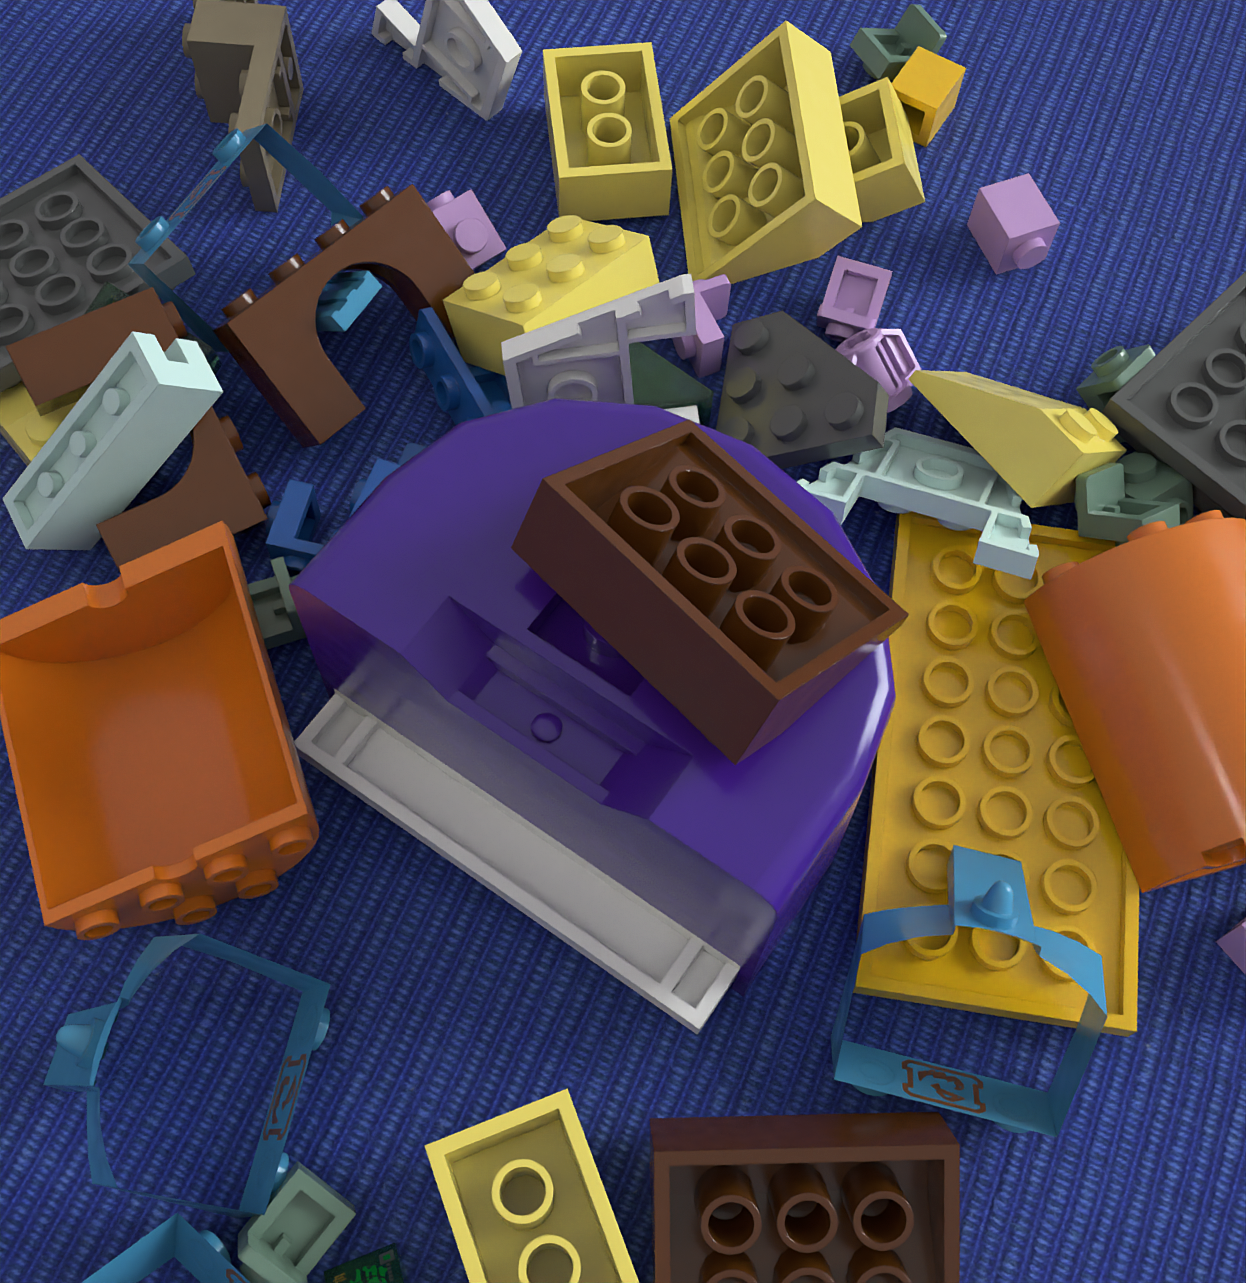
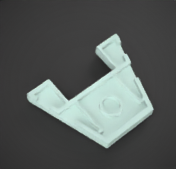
[797,427,1039,580]

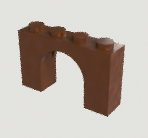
[212,184,475,448]
[5,287,271,575]

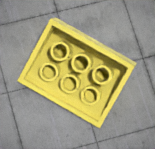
[669,21,862,284]

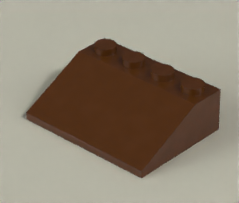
[511,419,909,765]
[649,1112,960,1283]

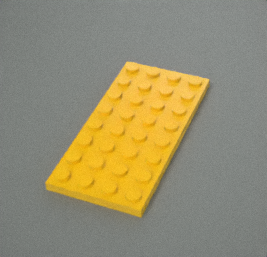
[853,511,1139,1037]

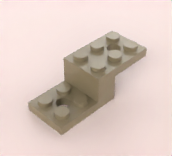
[182,0,304,212]

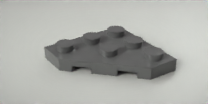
[716,310,889,469]

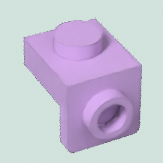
[426,189,507,270]
[817,256,893,343]
[672,274,731,378]

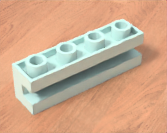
[3,331,223,550]

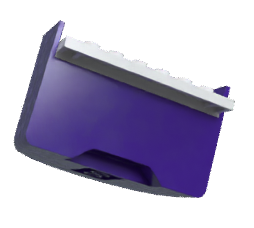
[289,398,896,1035]

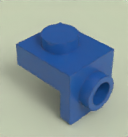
[266,479,324,577]

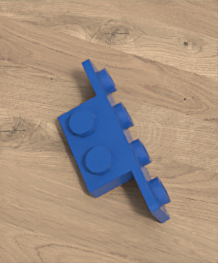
[409,307,512,425]

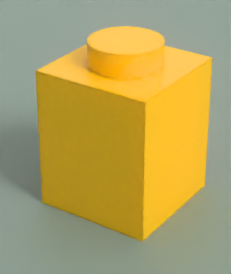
[891,46,966,147]

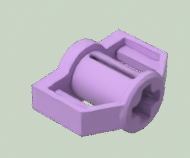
[835,328,922,413]

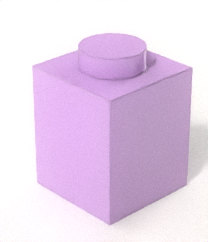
[967,173,1060,274]

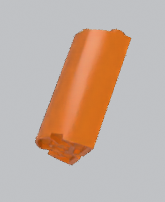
[1023,510,1246,893]
[0,521,319,940]

